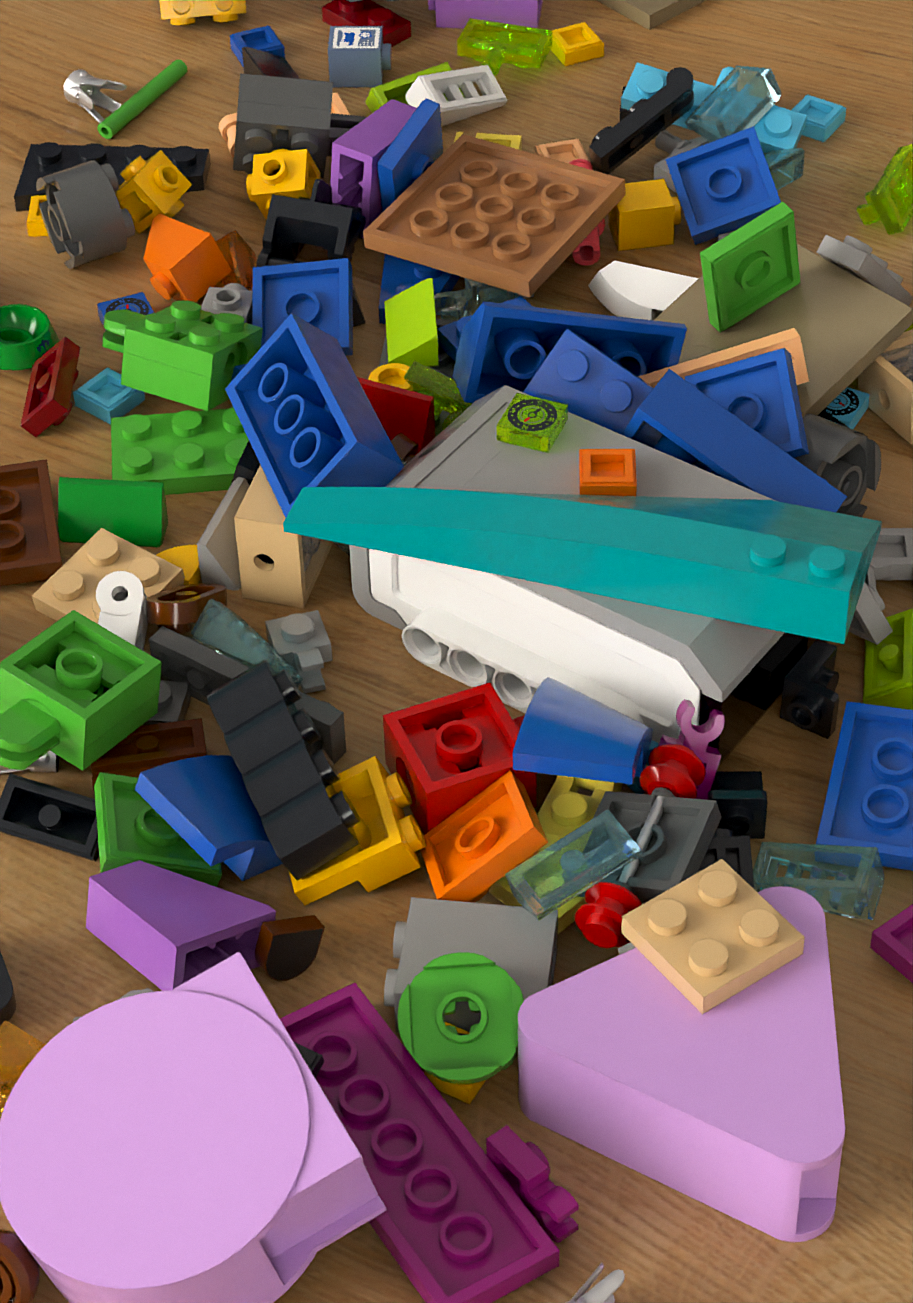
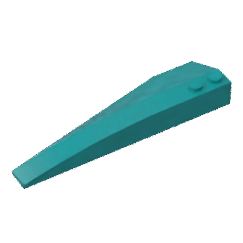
[283,487,882,644]

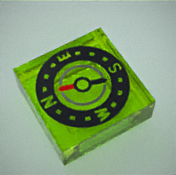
[497,393,568,453]

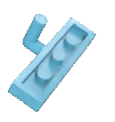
[621,62,807,161]

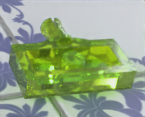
[457,18,552,76]

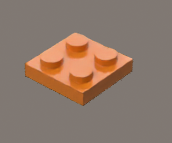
[420,770,548,903]

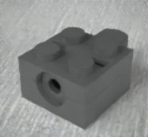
[233,73,367,178]

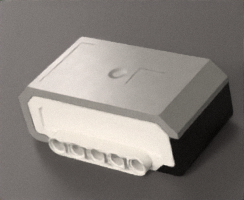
[349,385,829,767]

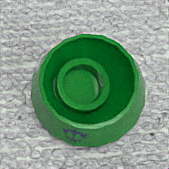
[0,304,59,371]

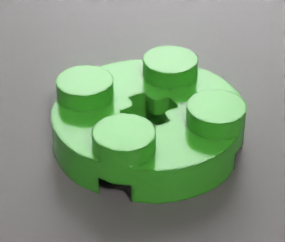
[398,952,524,1084]

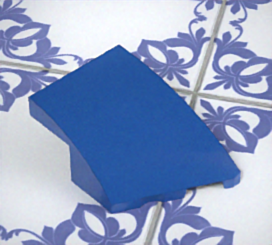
[512,677,653,785]
[135,755,283,881]

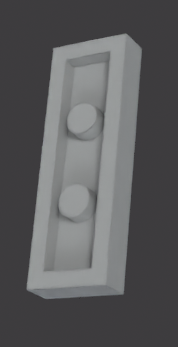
[816,235,913,306]

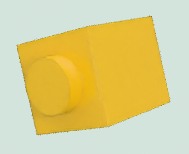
[608,179,681,251]

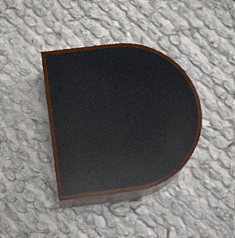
[254,915,325,981]

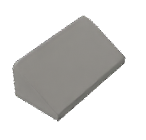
[197,477,250,591]

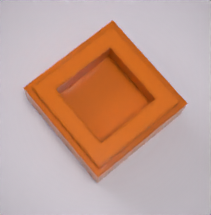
[579,449,637,496]

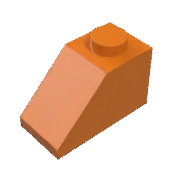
[143,213,232,303]

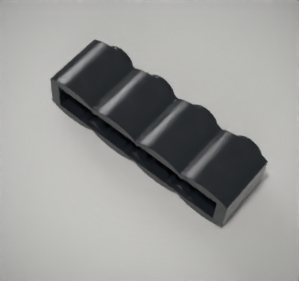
[206,659,360,880]

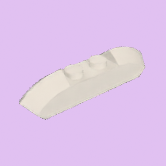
[588,261,699,320]

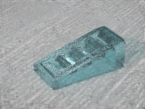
[190,599,303,688]
[753,842,884,920]

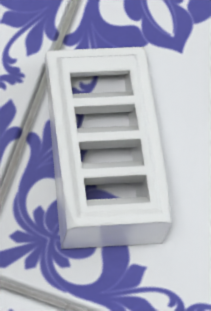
[406,65,508,126]

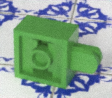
[102,300,263,411]
[0,610,162,771]

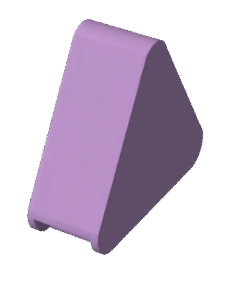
[518,886,845,1242]

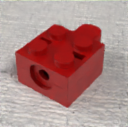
[383,682,536,835]

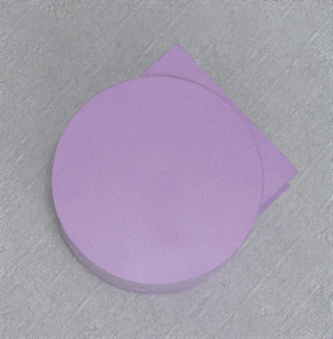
[0,951,387,1303]

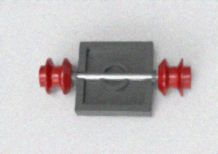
[564,744,722,948]

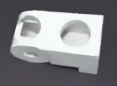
[96,571,148,650]

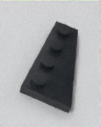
[14,142,211,212]

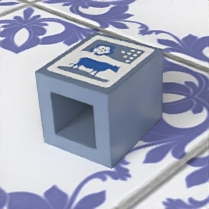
[328,26,392,87]

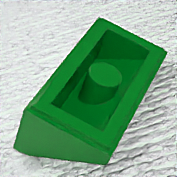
[58,477,168,547]

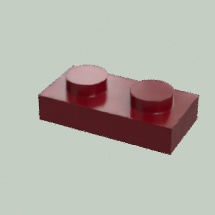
[322,0,412,47]
[20,336,80,437]

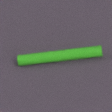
[98,59,188,139]

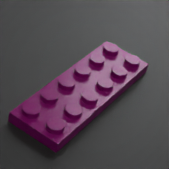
[280,982,559,1303]

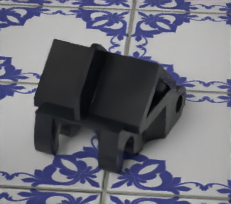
[256,179,366,267]

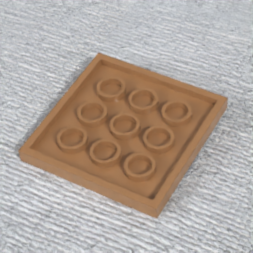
[363,134,626,297]

